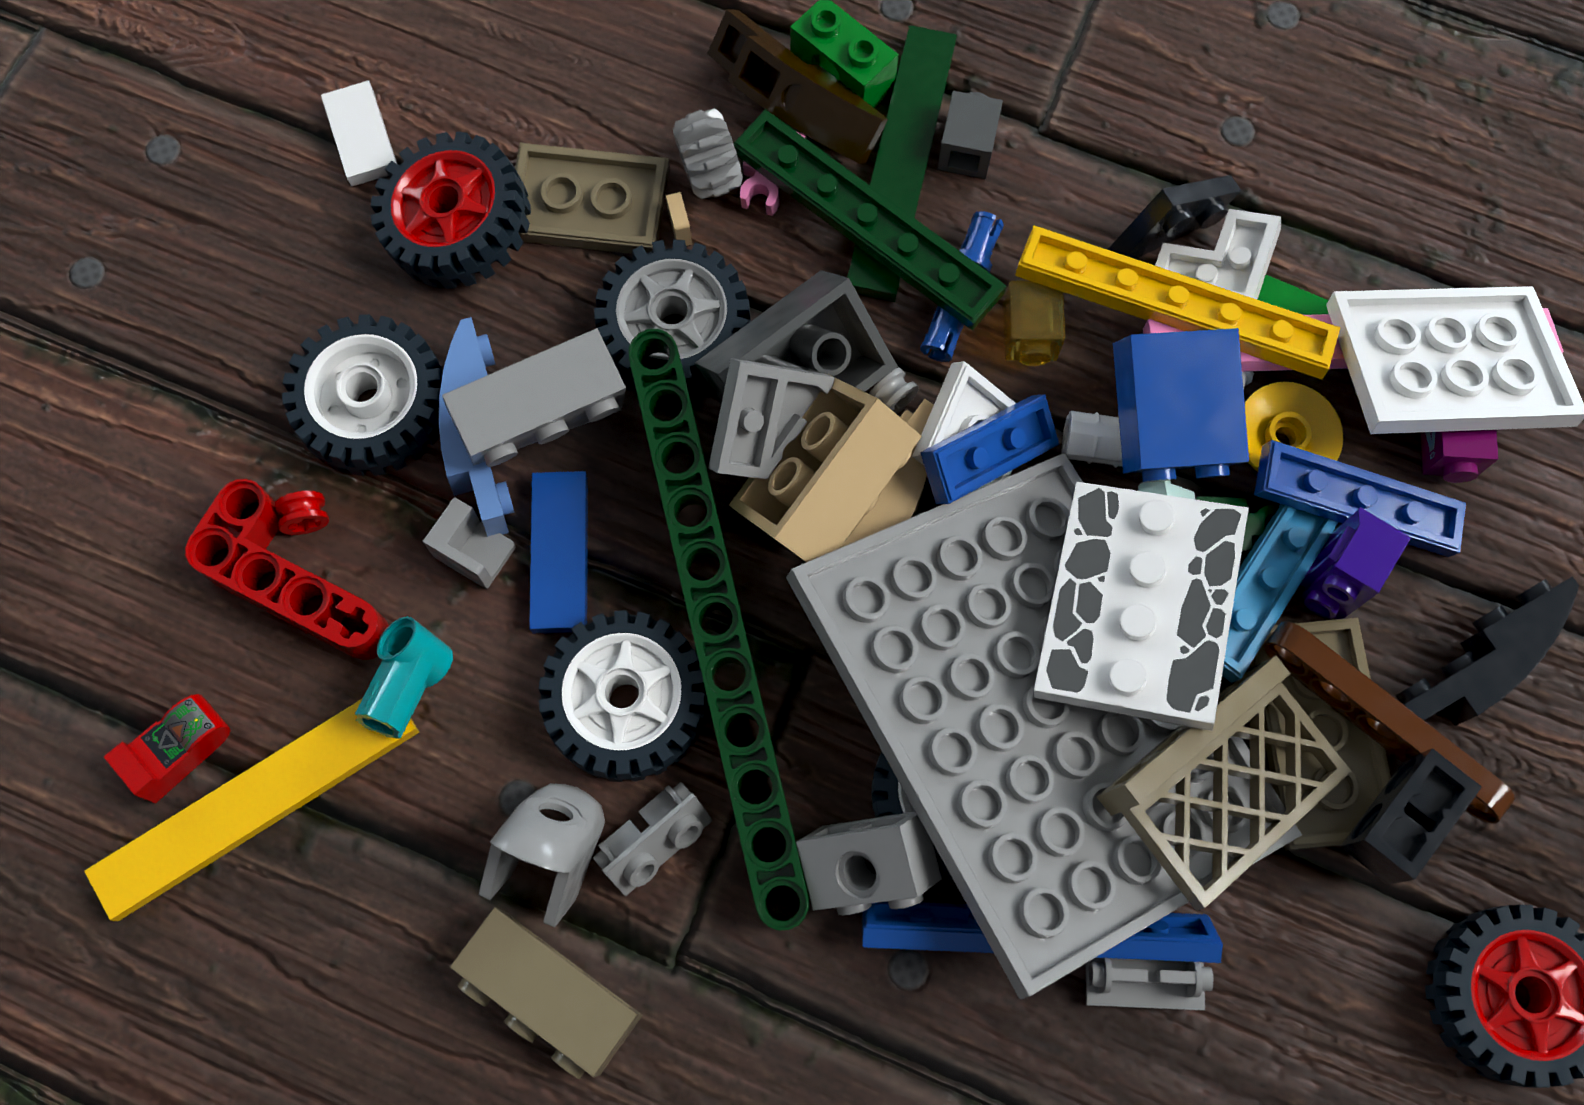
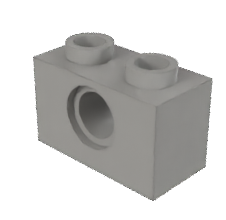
[796,812,942,915]

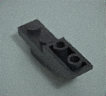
[1395,576,1579,726]

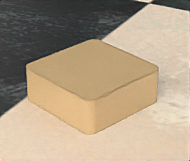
[666,192,692,246]

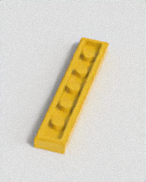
[1015,225,1340,379]
[84,698,420,921]

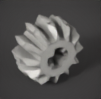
[673,108,743,199]

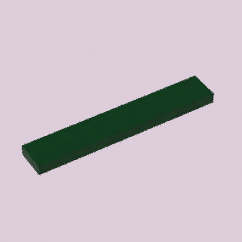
[847,25,957,302]
[733,109,1007,331]

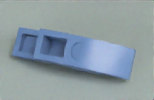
[439,317,514,537]

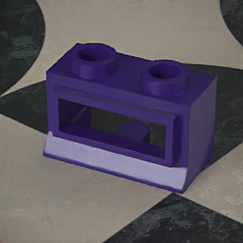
[1299,507,1411,620]

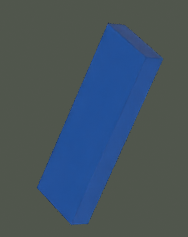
[920,394,1059,504]
[530,471,588,634]

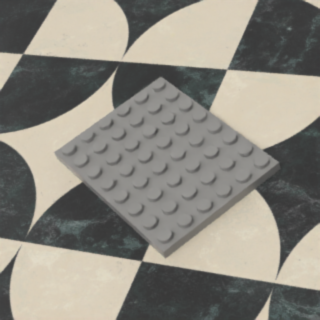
[786,453,1302,1000]

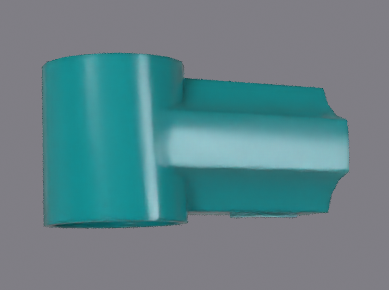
[355,616,453,739]

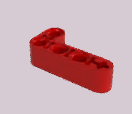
[185,479,389,660]

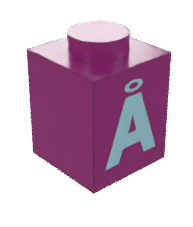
[1420,430,1498,483]

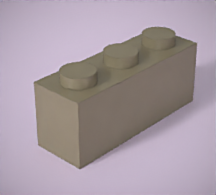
[450,907,643,1079]

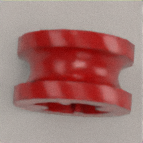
[274,490,329,535]

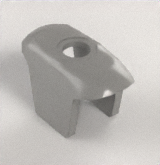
[479,784,605,928]

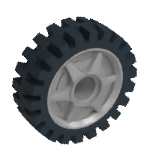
[594,239,751,396]

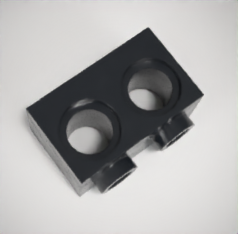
[1340,748,1482,885]

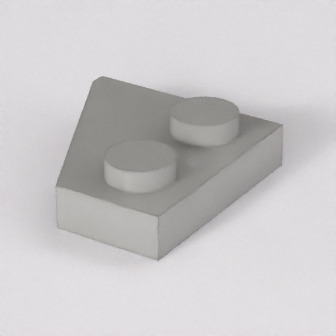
[708,358,835,479]

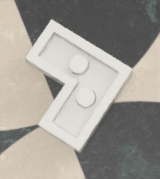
[1155,209,1281,299]

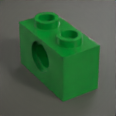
[790,0,899,108]

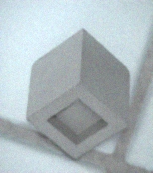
[423,497,515,589]

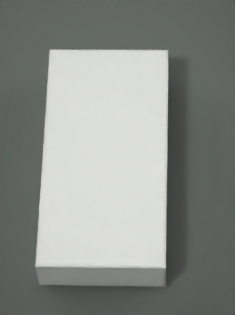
[321,80,397,187]

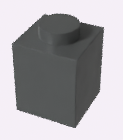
[937,91,1003,179]

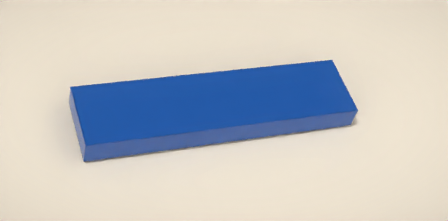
[1254,440,1466,557]

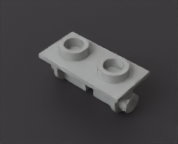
[593,782,713,897]
[1086,958,1213,1011]

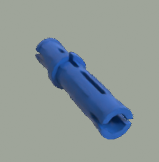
[920,211,1004,362]

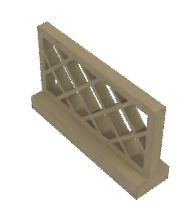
[1097,656,1351,911]

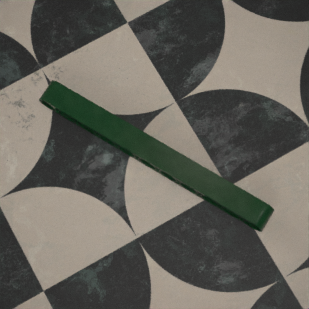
[629,329,809,931]

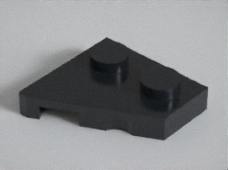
[1107,175,1241,259]

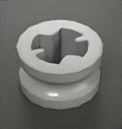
[869,368,919,414]

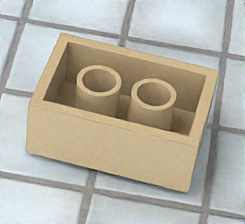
[729,374,922,562]

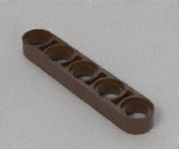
[1263,621,1515,824]

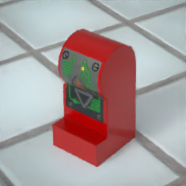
[104,694,231,804]

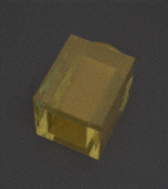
[1003,281,1065,366]

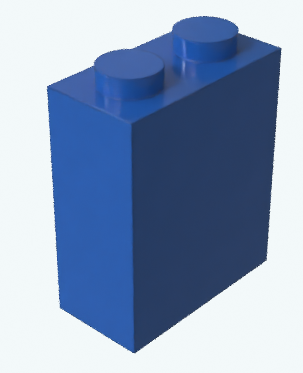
[1113,328,1249,482]

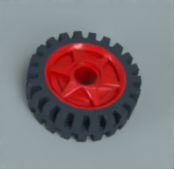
[371,132,531,289]
[1425,905,1584,1088]

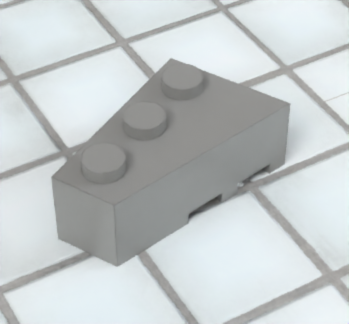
[442,328,626,467]

